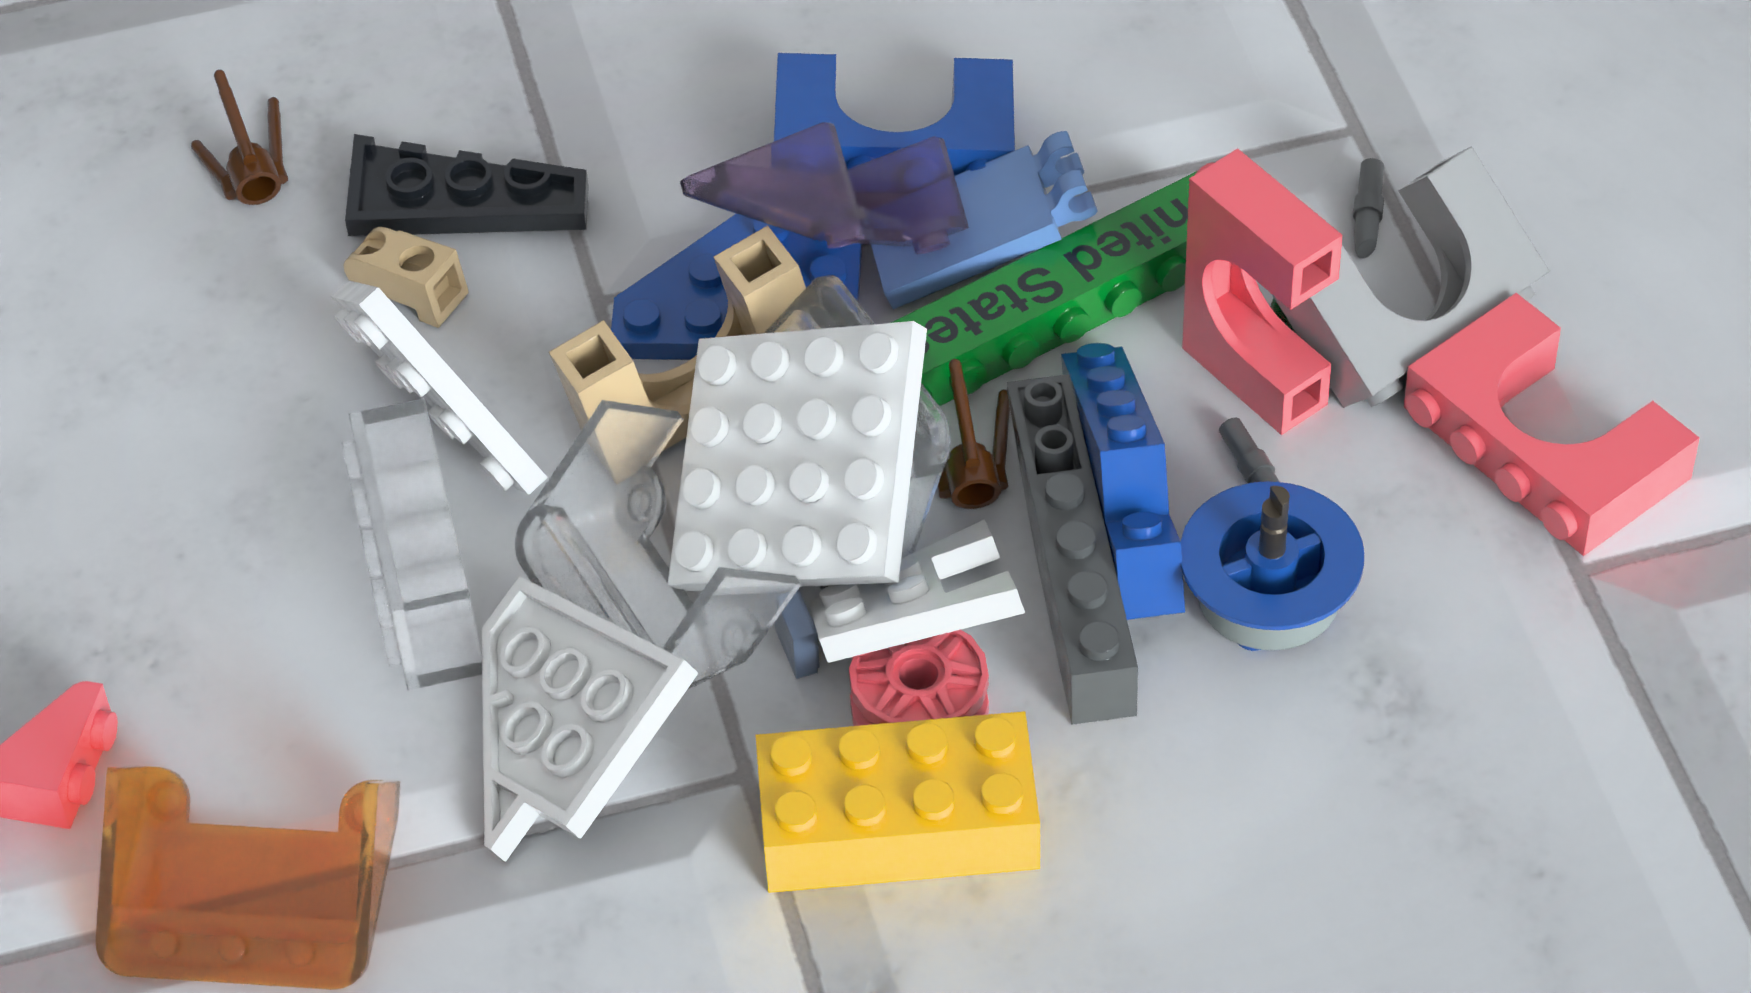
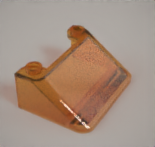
[95,765,401,990]

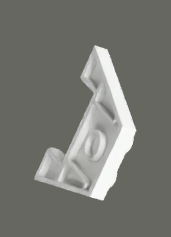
[809,519,1025,663]

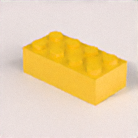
[755,711,1040,893]

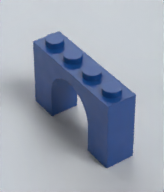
[773,53,1015,194]

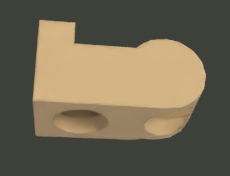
[343,227,469,328]

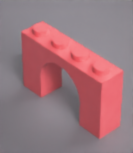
[1182,148,1343,435]
[1404,293,1700,556]

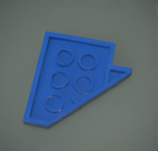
[611,189,863,360]

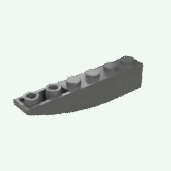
[1007,374,1138,725]

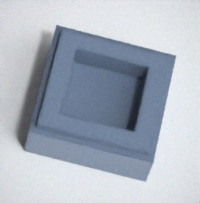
[772,585,820,679]

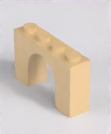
[549,225,819,480]

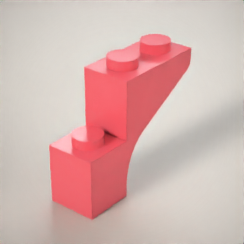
[0,681,118,829]

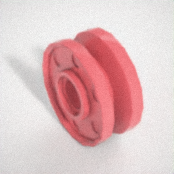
[849,629,989,726]

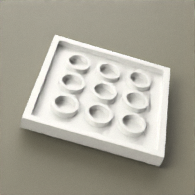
[668,321,927,591]

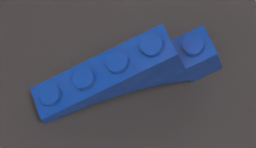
[1061,343,1185,620]

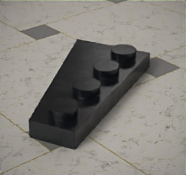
[345,134,589,236]

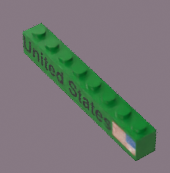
[891,171,1197,421]

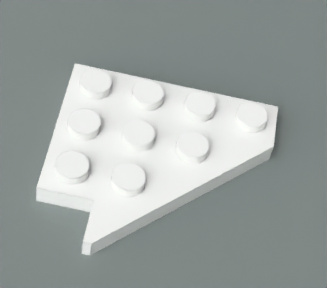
[331,281,548,495]
[482,576,698,862]

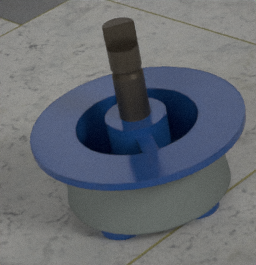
[1181,481,1365,651]

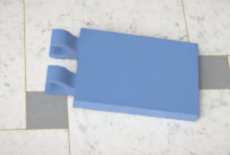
[863,131,1098,309]

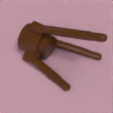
[191,69,288,205]
[915,359,1010,509]

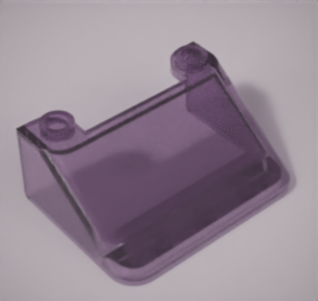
[680,122,969,254]

